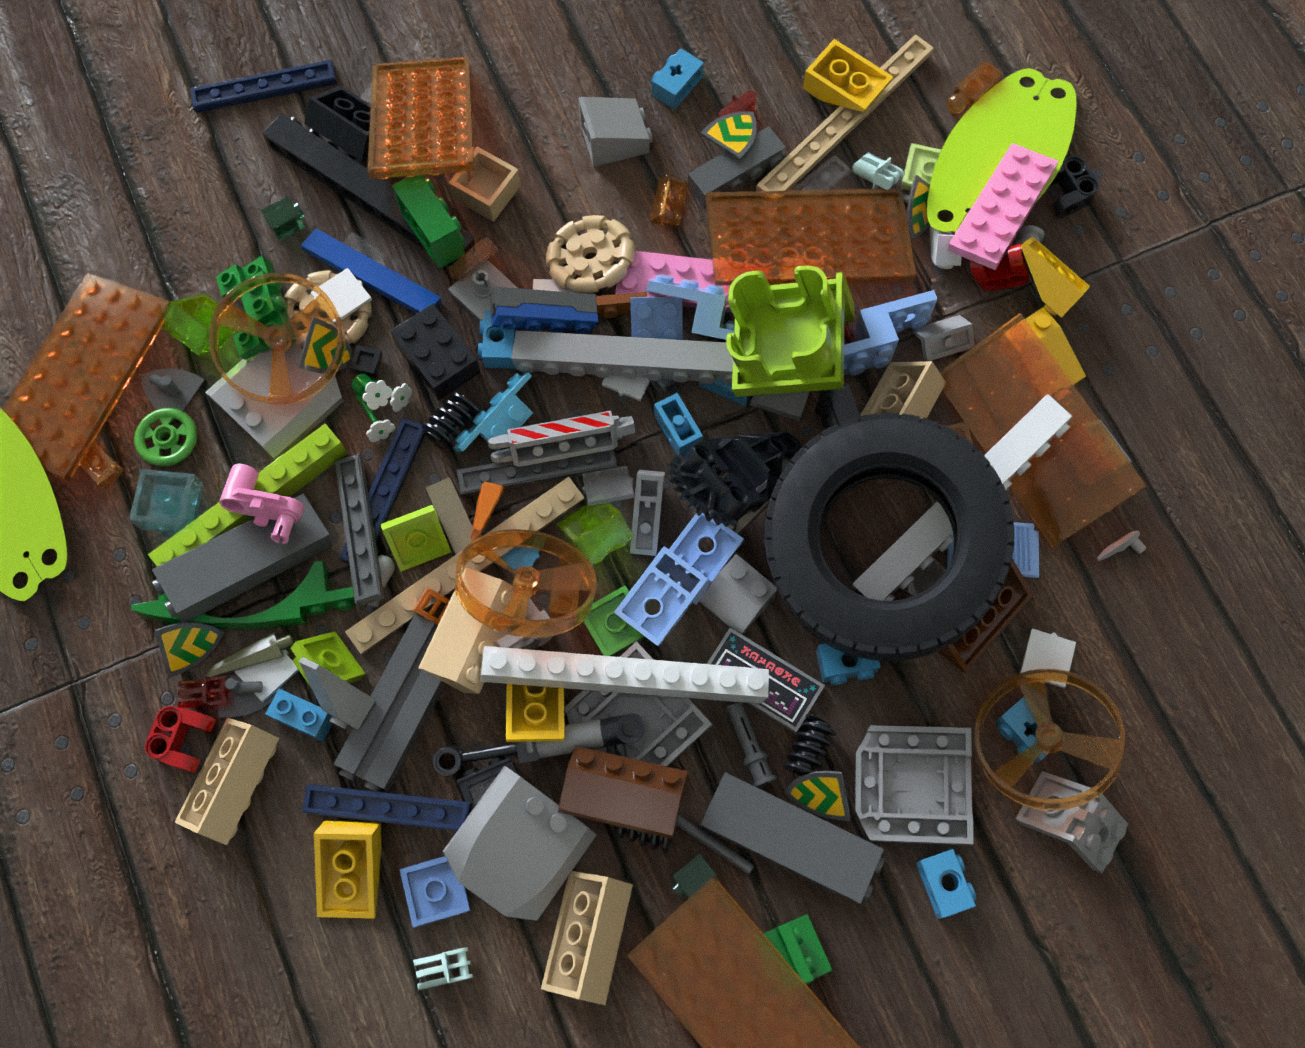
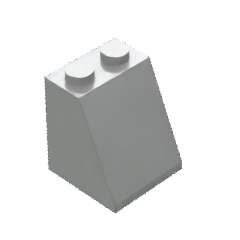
[578,97,653,167]

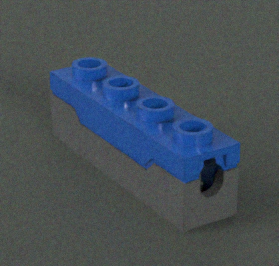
[490,287,598,334]

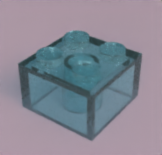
[129,469,204,533]

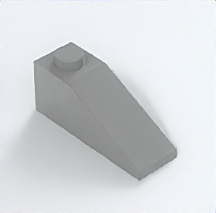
[630,470,665,556]
[299,657,375,730]

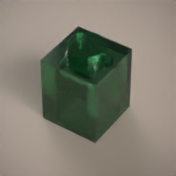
[261,196,305,241]
[671,854,718,901]

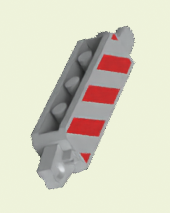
[488,411,635,467]

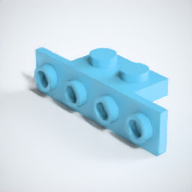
[453,372,533,452]

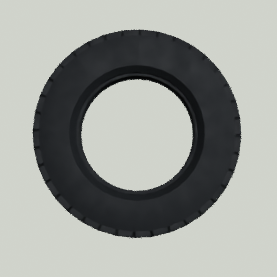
[765,413,1014,661]

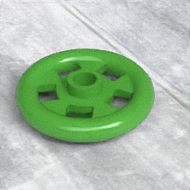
[134,408,198,467]

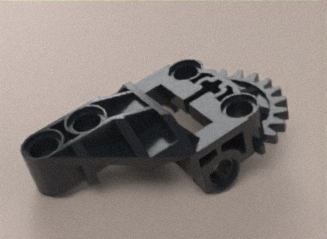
[667,432,801,527]

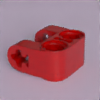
[969,244,1029,291]
[145,706,217,774]

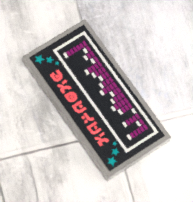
[707,628,825,734]

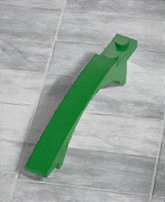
[131,561,357,630]

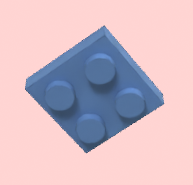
[630,296,683,340]
[400,856,471,928]

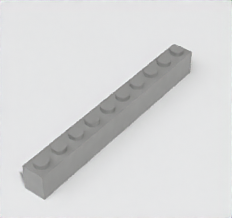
[511,330,733,386]

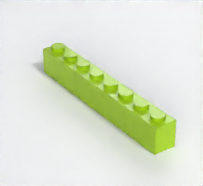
[148,424,348,567]

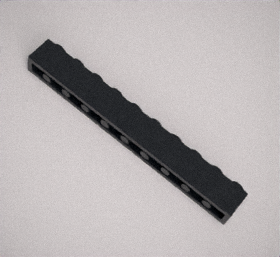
[262,113,476,272]

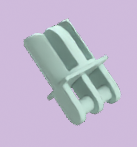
[852,152,904,190]
[413,947,473,990]

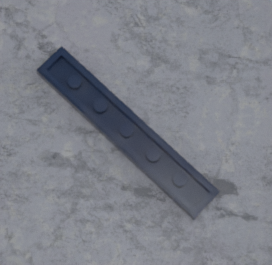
[190,59,337,113]
[339,417,425,563]
[302,784,472,831]

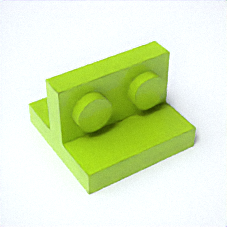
[381,505,451,572]
[290,631,366,687]

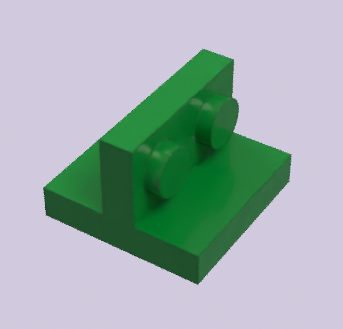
[753,914,832,995]

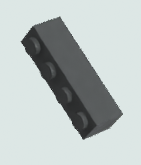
[687,126,786,208]

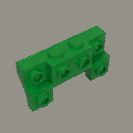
[216,256,296,360]

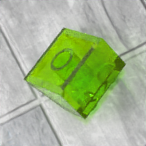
[162,293,243,356]
[556,495,634,567]

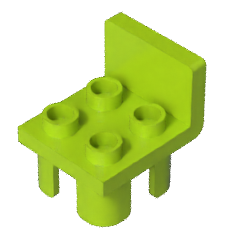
[726,266,855,397]

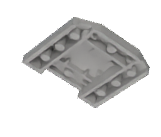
[205,342,344,460]
[564,641,712,767]
[855,725,973,845]
[443,766,596,921]

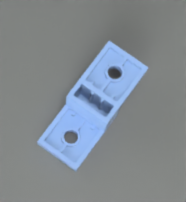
[646,274,735,340]
[844,290,937,376]
[614,513,745,646]

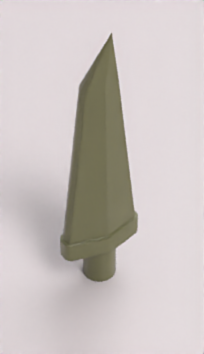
[203,632,294,680]

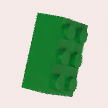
[392,171,465,269]

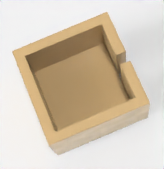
[449,146,521,222]

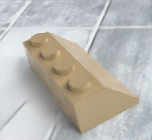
[860,361,946,419]
[418,568,524,694]
[175,717,279,845]
[541,871,633,1005]

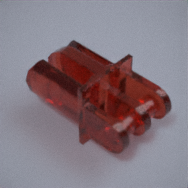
[718,91,757,118]
[177,676,231,709]

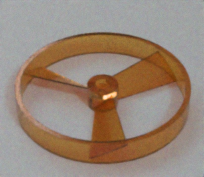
[209,273,345,405]
[454,529,597,638]
[975,669,1125,811]

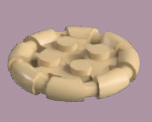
[546,215,635,294]
[283,270,372,346]

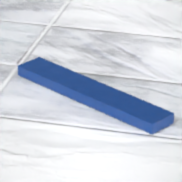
[301,229,441,314]

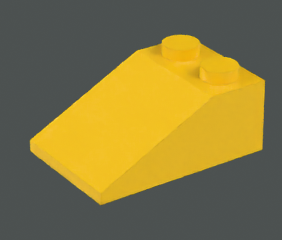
[803,39,893,112]
[1021,236,1090,318]
[996,307,1086,400]
[506,684,564,742]
[314,821,382,919]

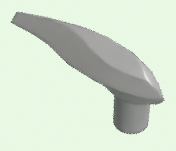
[1097,531,1147,561]

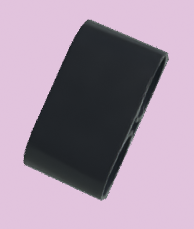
[1050,156,1099,218]

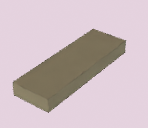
[426,477,475,554]

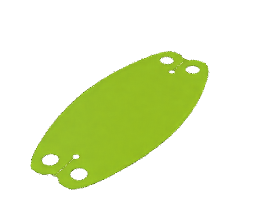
[927,68,1077,232]
[0,408,67,601]

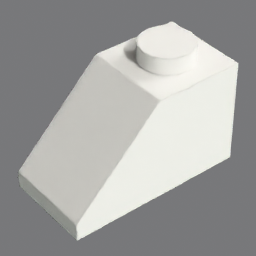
[929,226,962,269]

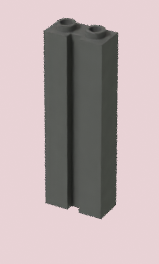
[152,493,332,622]
[334,614,446,793]
[700,772,885,905]

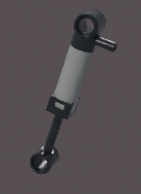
[433,713,646,776]

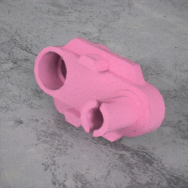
[219,464,305,544]

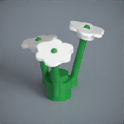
[351,374,412,442]

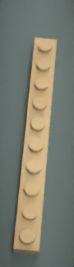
[756,34,934,205]
[345,477,584,655]

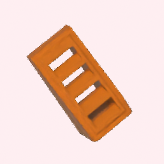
[471,482,504,541]
[413,587,450,625]

